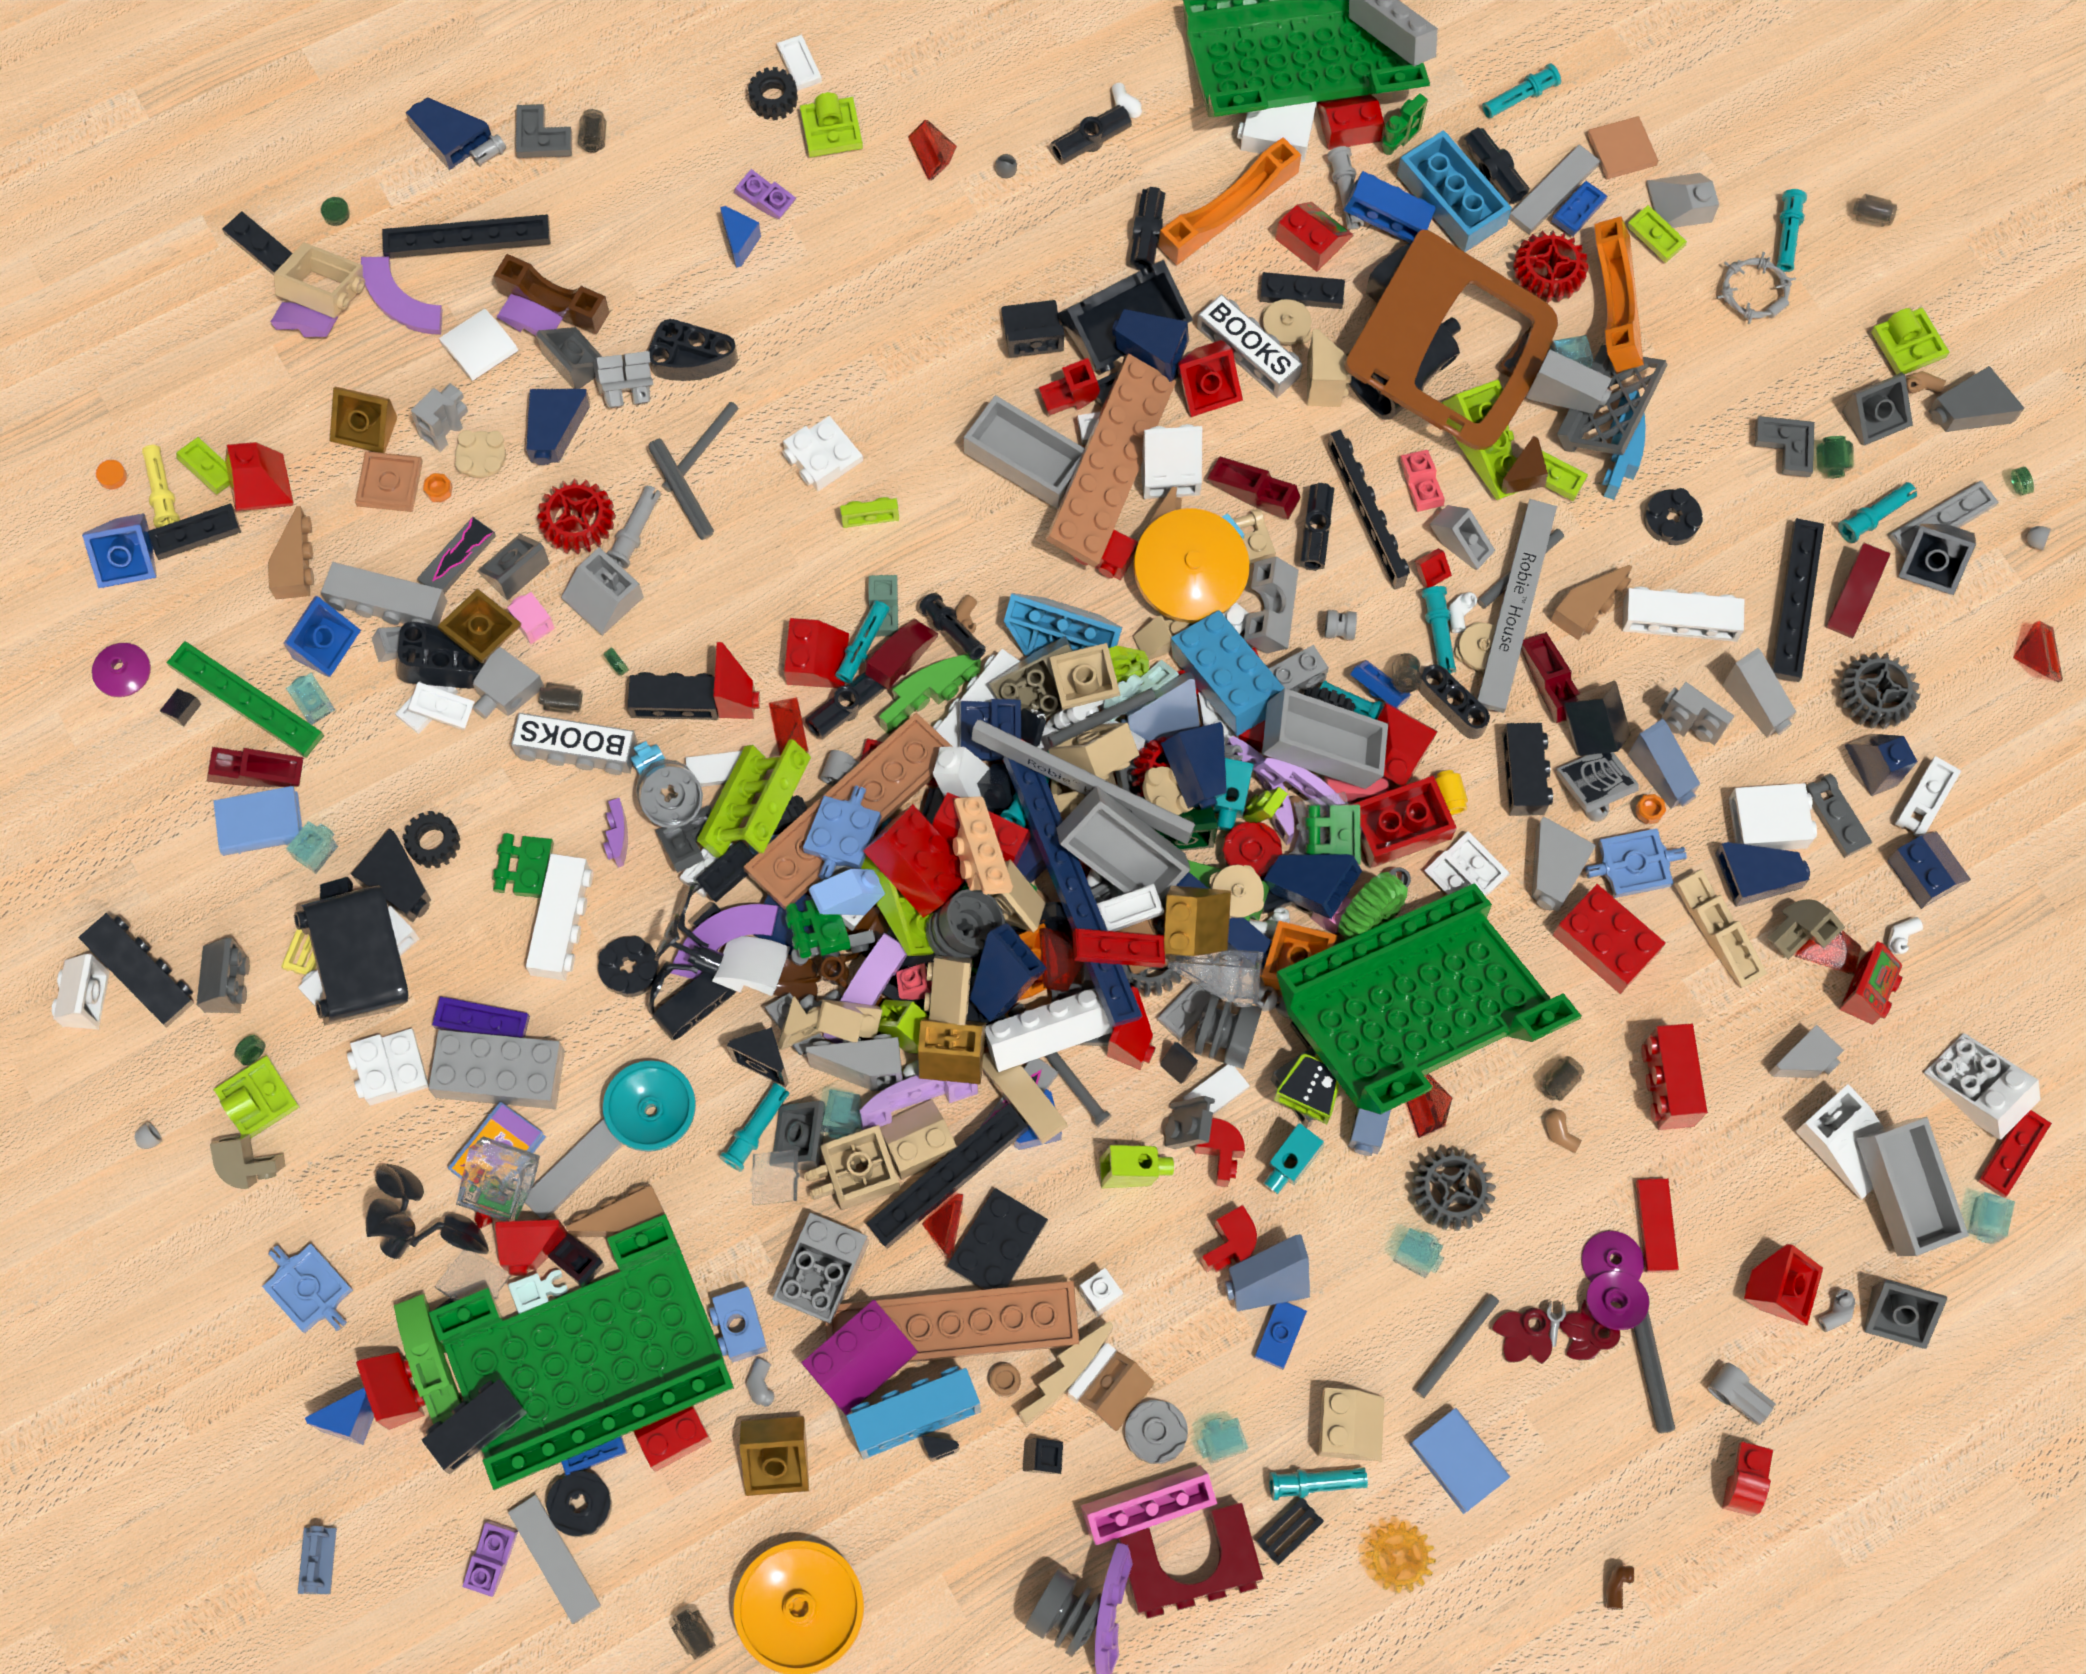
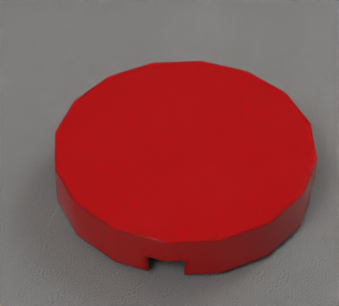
[1223,821,1282,879]

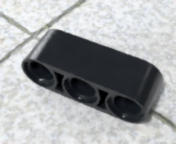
[1418,664,1490,739]
[653,972,737,1041]

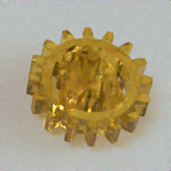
[1364,1522,1436,1594]

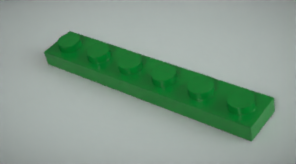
[166,641,324,758]

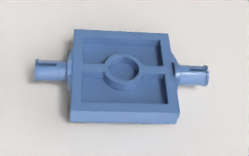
[803,786,881,880]
[1585,828,1687,898]
[262,1244,353,1333]

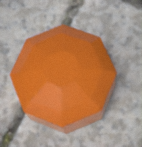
[423,473,453,502]
[1635,794,1666,824]

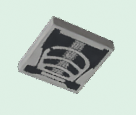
[1557,752,1639,813]

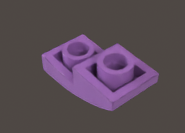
[734,169,796,219]
[497,294,563,336]
[270,302,338,337]
[603,798,628,867]
[462,1520,518,1597]

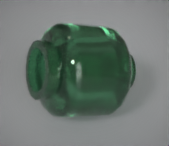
[1816,436,1855,479]

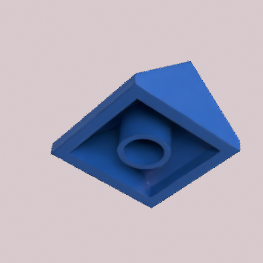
[283,596,361,677]
[305,1388,374,1445]

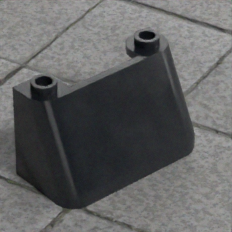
[1057,259,1193,374]
[294,885,409,1026]

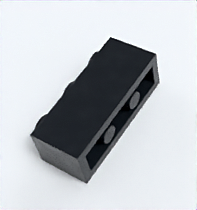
[627,672,719,720]
[1502,723,1553,816]
[422,1379,527,1475]

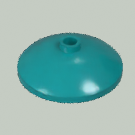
[603,1061,696,1152]

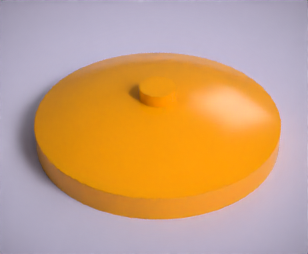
[1134,508,1249,623]
[734,1541,864,1674]

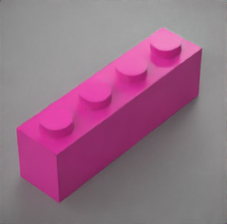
[1081,1465,1217,1545]

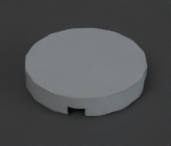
[1125,1400,1188,1464]

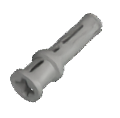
[1327,146,1364,229]
[606,485,661,569]

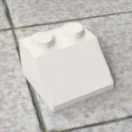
[52,954,110,1030]

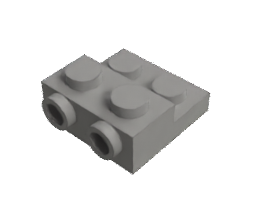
[1658,682,1734,746]

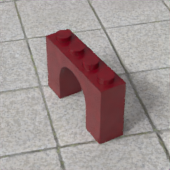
[1117,1503,1264,1619]

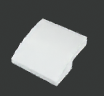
[439,309,519,381]
[1424,831,1510,896]
[712,936,790,996]

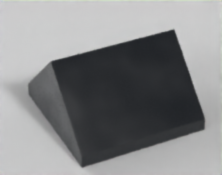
[1562,681,1631,756]
[727,1027,789,1088]

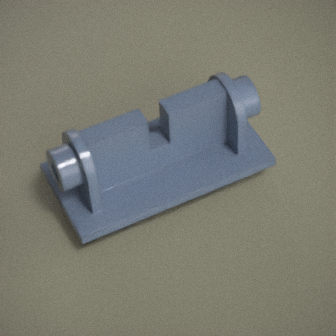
[298,1526,337,1594]

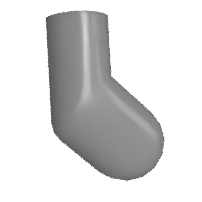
[746,1358,774,1407]

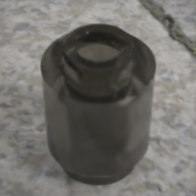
[578,109,607,153]
[1853,194,1897,227]
[1392,653,1422,693]
[538,682,583,714]
[1539,1056,1584,1101]
[671,1608,717,1660]

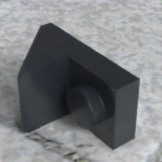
[547,1233,605,1288]

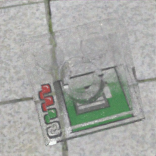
[456,1136,540,1221]

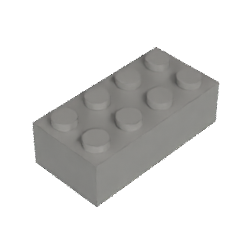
[964,395,1085,509]
[1262,688,1388,789]
[1056,786,1190,901]
[429,1030,565,1110]
[1856,1117,1969,1257]

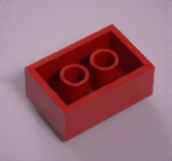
[1354,775,1457,869]
[863,804,965,918]
[1552,884,1666,995]
[1641,1023,1708,1130]

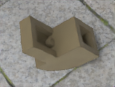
[1768,899,1845,960]
[210,1134,286,1189]

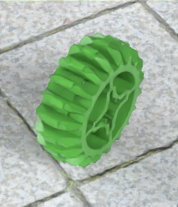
[1338,872,1408,940]

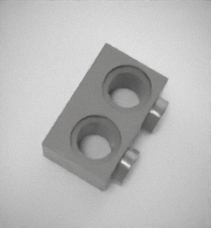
[1269,645,1329,694]

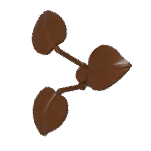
[773,907,890,1041]

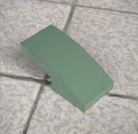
[869,575,898,637]

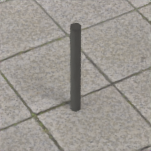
[662,402,739,492]
[1477,529,1564,609]
[1047,688,1156,747]
[1414,1294,1499,1399]

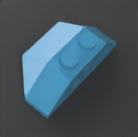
[1004,593,1123,656]

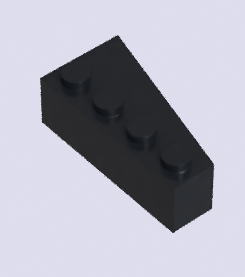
[78,913,194,1028]

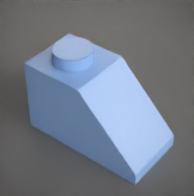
[809,869,885,915]

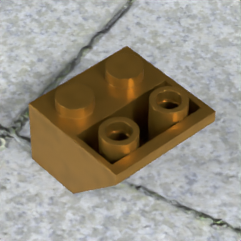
[918,1017,986,1084]

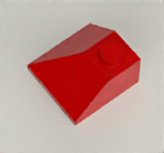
[1178,340,1243,417]
[225,442,294,512]
[714,642,760,719]
[1377,703,1438,786]
[1107,986,1156,1070]
[495,1220,568,1276]
[1744,1244,1823,1326]

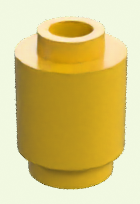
[1435,770,1468,816]

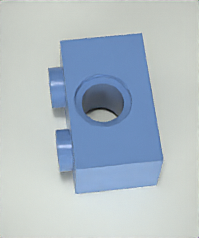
[709,1287,768,1363]

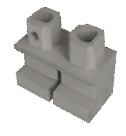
[592,351,653,408]
[411,383,468,452]

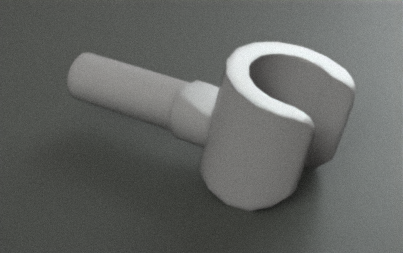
[1547,1301,1566,1347]

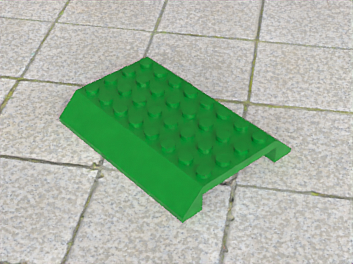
[1183,0,1430,117]
[1276,883,1582,1115]
[428,1214,734,1491]

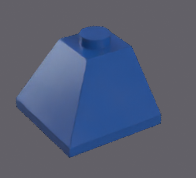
[82,513,157,588]

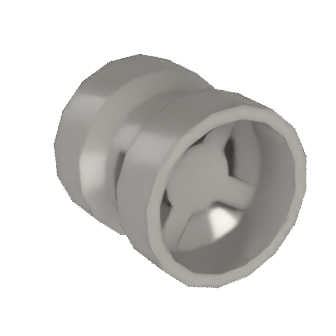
[1325,610,1357,640]

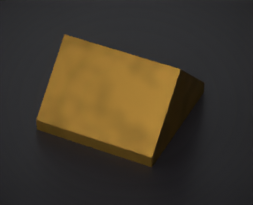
[330,386,398,453]

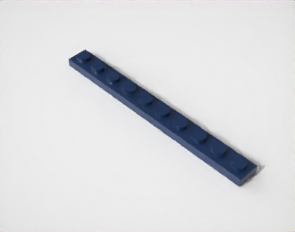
[1003,756,1142,1028]

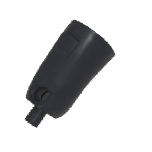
[1346,317,1461,420]

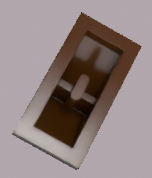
[1501,436,1548,494]

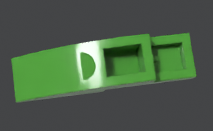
[879,654,981,734]
[394,1294,462,1424]

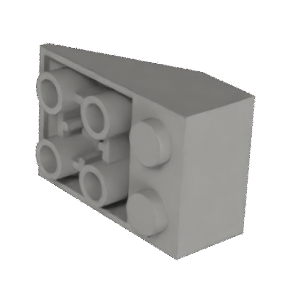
[806,1034,903,1091]
[772,1213,869,1323]

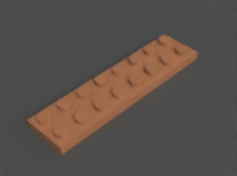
[1045,353,1176,568]
[744,713,953,911]
[825,1281,1079,1363]

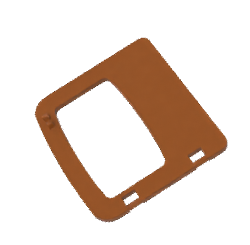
[1344,230,1558,450]

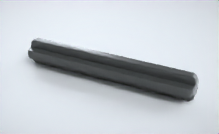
[649,438,714,540]
[1634,1311,1675,1434]

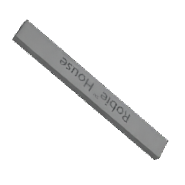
[1477,499,1557,713]
[972,720,1195,844]

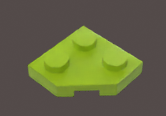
[1108,645,1149,683]

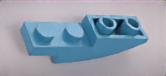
[1602,390,1646,500]

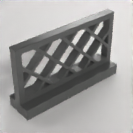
[1557,345,1667,455]

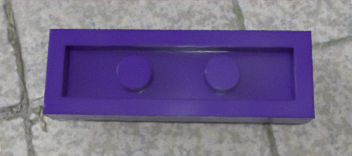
[432,997,530,1038]

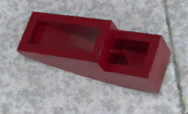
[1207,456,1301,520]
[1826,542,1891,639]
[865,619,938,690]
[1521,632,1580,723]
[206,747,304,787]

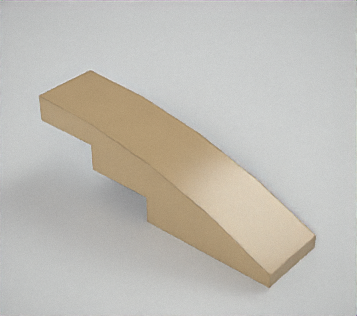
[1673,869,1767,988]
[982,1051,1068,1144]
[1019,1321,1113,1427]

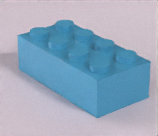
[1397,130,1512,252]
[1171,610,1284,736]
[847,1366,981,1460]

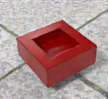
[1414,548,1452,588]

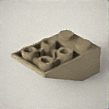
[989,636,1073,719]

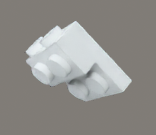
[782,416,863,491]
[347,1028,429,1106]

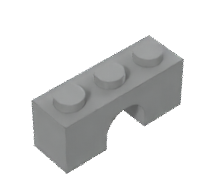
[1244,556,1299,654]

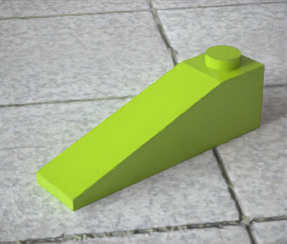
[1442,379,1518,500]
[861,855,934,956]

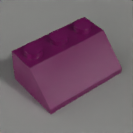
[801,1300,919,1416]

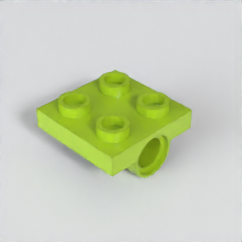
[800,92,863,157]
[1871,307,1950,375]
[213,1055,300,1139]

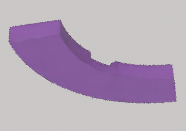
[361,257,443,335]
[670,904,779,979]
[1095,1543,1133,1674]

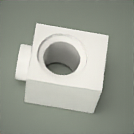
[1079,1268,1124,1317]

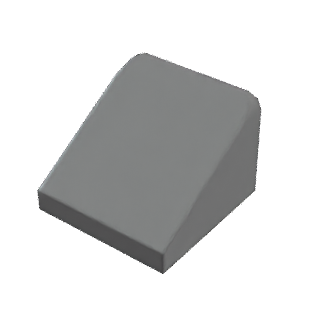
[372,627,401,662]

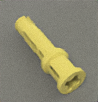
[142,445,180,528]

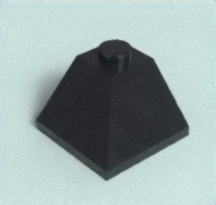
[1898,524,1976,595]

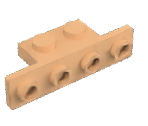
[953,796,1013,895]

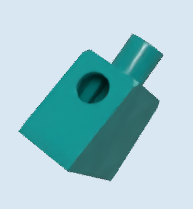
[1213,758,1254,831]
[1263,1123,1324,1195]

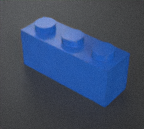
[1343,171,1436,243]

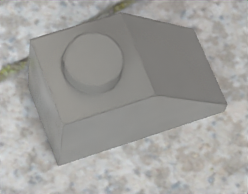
[1430,505,1495,570]
[1769,1025,1844,1078]

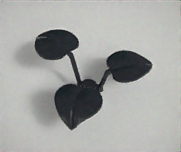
[648,883,724,1015]
[366,1164,489,1259]

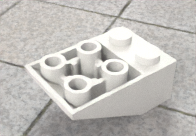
[1141,424,1202,499]
[1924,1033,2041,1140]
[1796,1084,1884,1200]

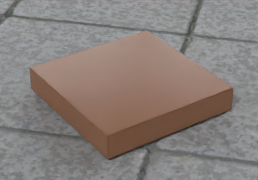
[1587,116,1659,180]
[355,451,423,512]

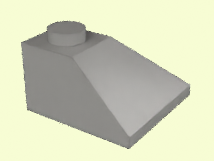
[1646,173,1719,228]

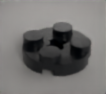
[1644,488,1703,546]
[598,936,660,997]
[546,1471,612,1537]

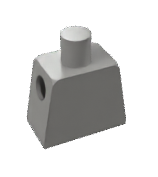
[472,647,544,719]

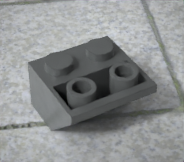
[196,938,250,1013]

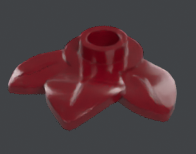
[1559,1300,1621,1361]
[1492,1308,1553,1364]

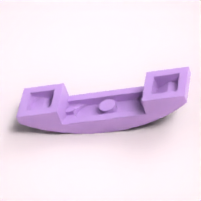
[1227,736,1294,845]
[1253,758,1345,828]
[823,933,907,1044]
[860,1075,978,1130]

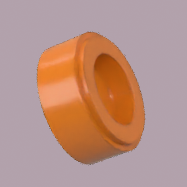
[96,460,127,490]

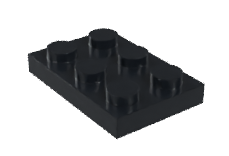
[947,1188,1048,1290]

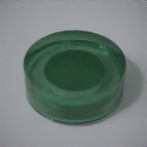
[321,197,350,226]
[2011,466,2034,496]
[604,647,629,676]
[234,1035,266,1065]

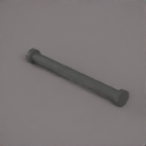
[1008,1003,1112,1127]

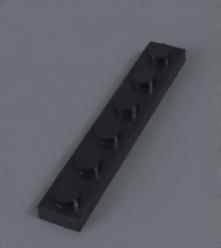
[382,214,551,258]
[1328,429,1410,590]
[1771,518,1824,682]
[866,1103,1030,1249]

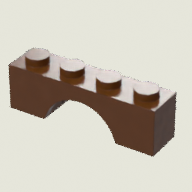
[493,254,610,335]

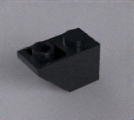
[977,764,1016,817]

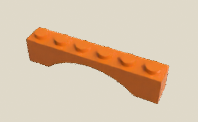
[1159,137,1302,266]
[1594,216,1644,372]

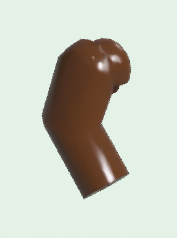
[1607,1564,1634,1610]

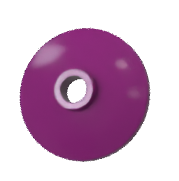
[92,643,151,697]
[1582,1231,1644,1282]
[1586,1271,1650,1330]

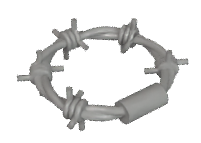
[1717,252,1796,324]

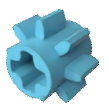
[630,741,665,776]

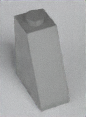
[1526,350,1612,414]
[1722,648,1796,738]
[1532,816,1596,912]

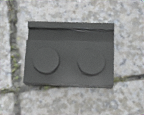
[1165,1096,1215,1149]

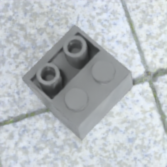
[561,547,644,636]

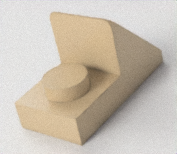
[1133,615,1192,660]
[777,996,822,1050]
[816,1000,882,1043]

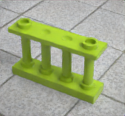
[697,739,811,858]

